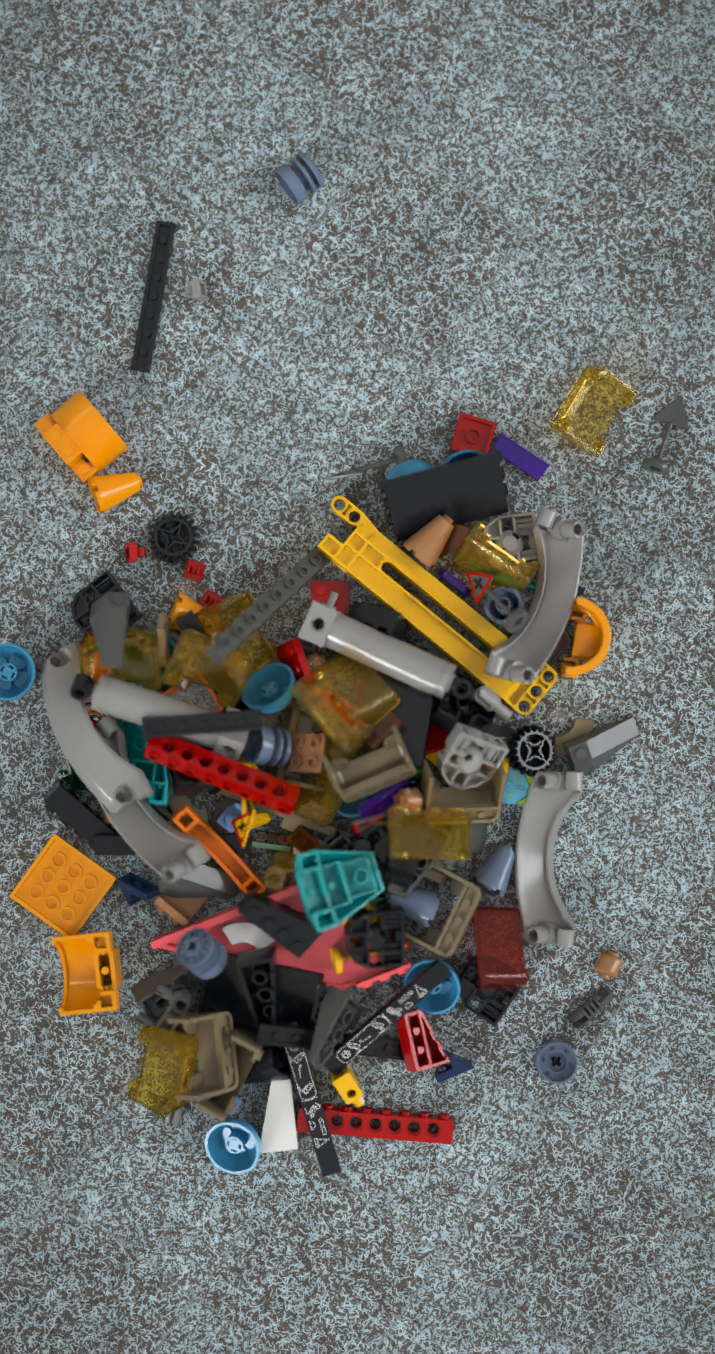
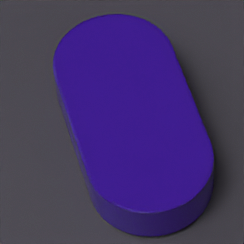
[437,569,471,597]

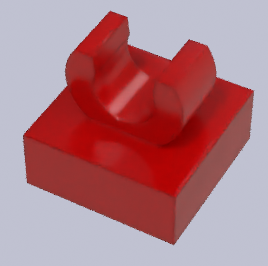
[125,542,146,564]
[182,559,207,583]
[199,589,224,614]

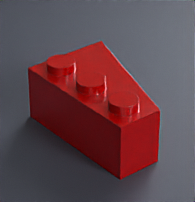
[396,1008,451,1072]

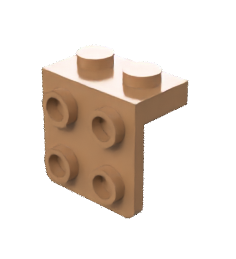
[288,733,327,775]
[154,894,209,927]

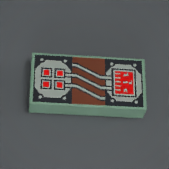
[252,829,291,852]

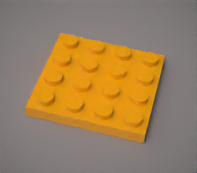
[9,833,117,936]

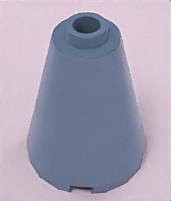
[484,586,524,626]
[469,843,515,899]
[385,888,441,929]

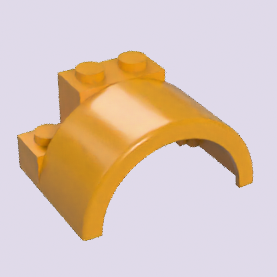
[34,391,128,485]
[559,597,611,679]
[51,930,123,1016]

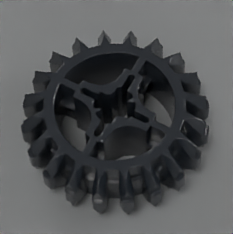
[148,512,200,564]
[506,725,557,777]

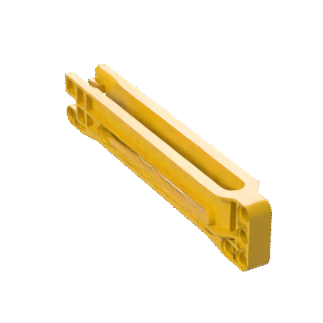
[318,496,558,715]

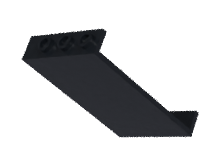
[379,444,508,542]
[352,646,443,769]
[196,954,326,1032]

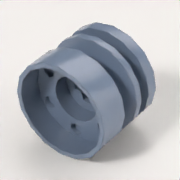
[274,151,324,205]
[243,725,292,768]
[175,928,228,979]
[534,1039,578,1084]

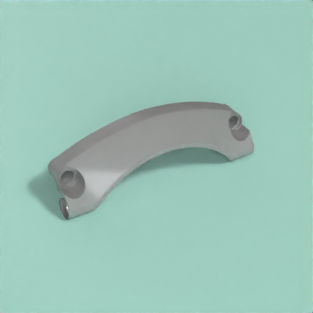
[484,508,585,684]
[40,640,154,813]
[95,715,211,883]
[515,771,583,948]

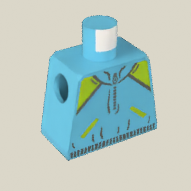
[502,766,534,805]

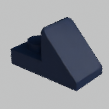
[117,872,159,906]
[434,1050,473,1083]

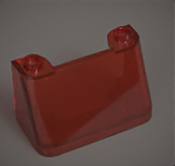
[471,907,530,990]

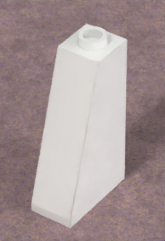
[261,1076,299,1153]

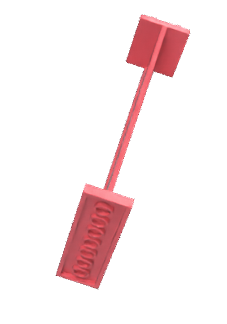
[150,882,412,991]

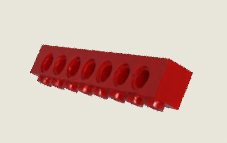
[144,736,301,816]
[297,1103,453,1145]

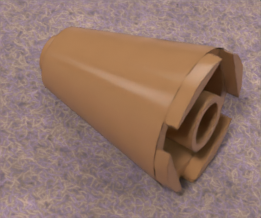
[403,514,454,568]

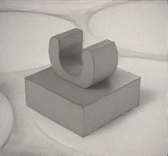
[185,278,208,302]

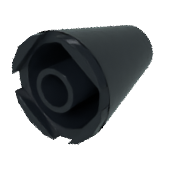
[244,1045,292,1084]

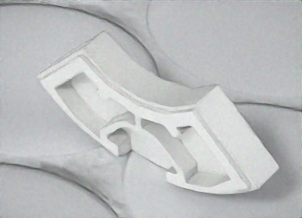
[222,922,275,949]

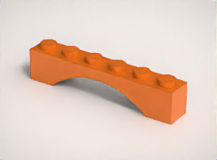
[172,801,267,894]

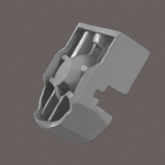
[479,512,538,574]
[437,723,509,790]

